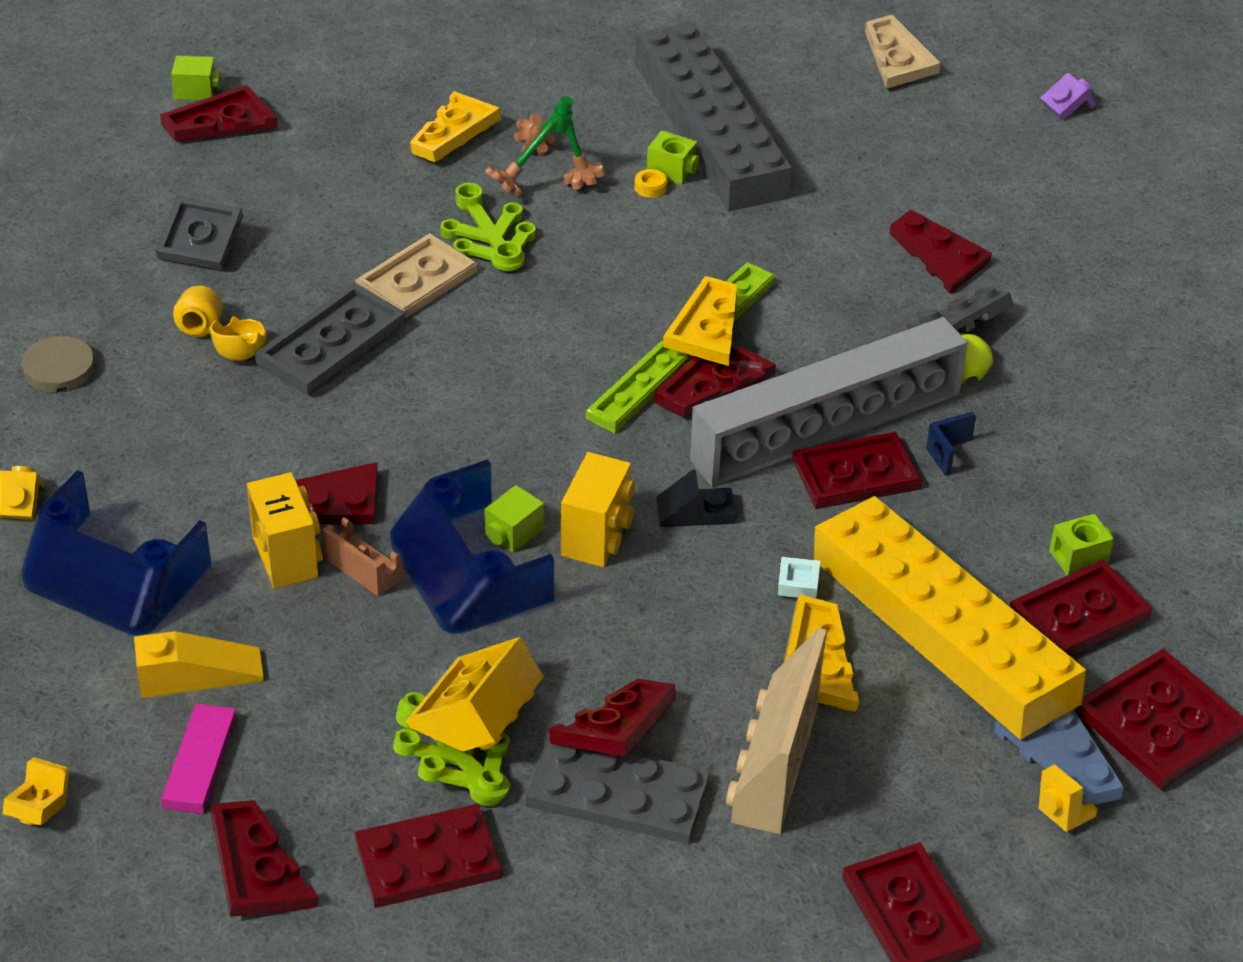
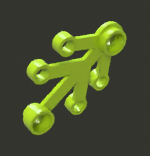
[440,183,536,271]
[393,692,510,806]

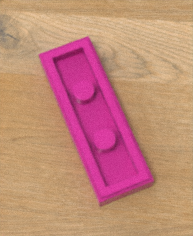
[161,703,236,814]

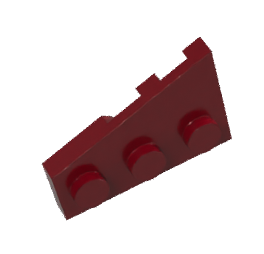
[160,85,278,141]
[655,343,776,418]
[295,462,378,524]
[549,679,676,757]

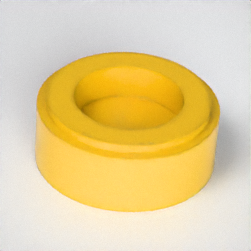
[634,169,668,198]

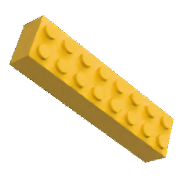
[814,496,1086,740]

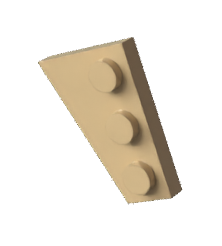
[865,15,941,89]

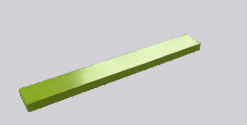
[586,262,776,433]

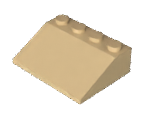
[726,628,827,834]

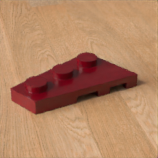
[889,209,992,294]
[211,800,319,917]

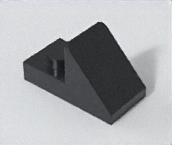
[656,469,736,527]

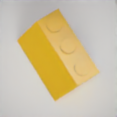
[406,637,544,752]

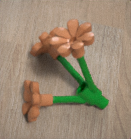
[485,96,606,198]

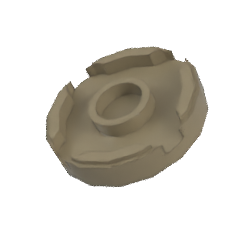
[21,336,95,393]

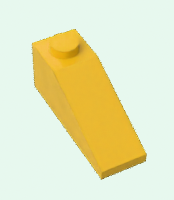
[134,631,264,698]

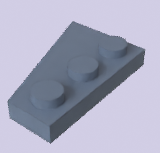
[994,709,1124,805]

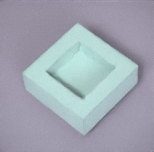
[777,557,820,598]

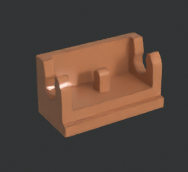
[322,517,406,596]

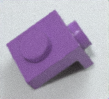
[1040,73,1096,120]

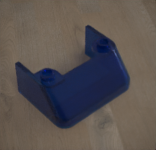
[390,459,554,634]
[21,470,212,636]

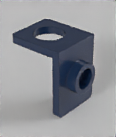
[926,412,976,476]

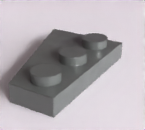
[906,287,1013,332]

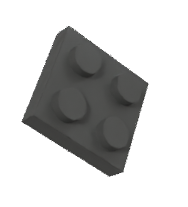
[155,196,244,271]

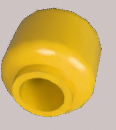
[173,285,223,337]

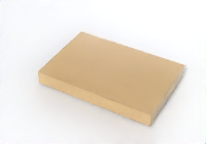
[355,233,478,318]

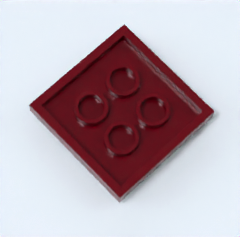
[1074,648,1243,789]

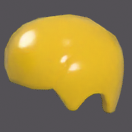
[209,316,268,361]

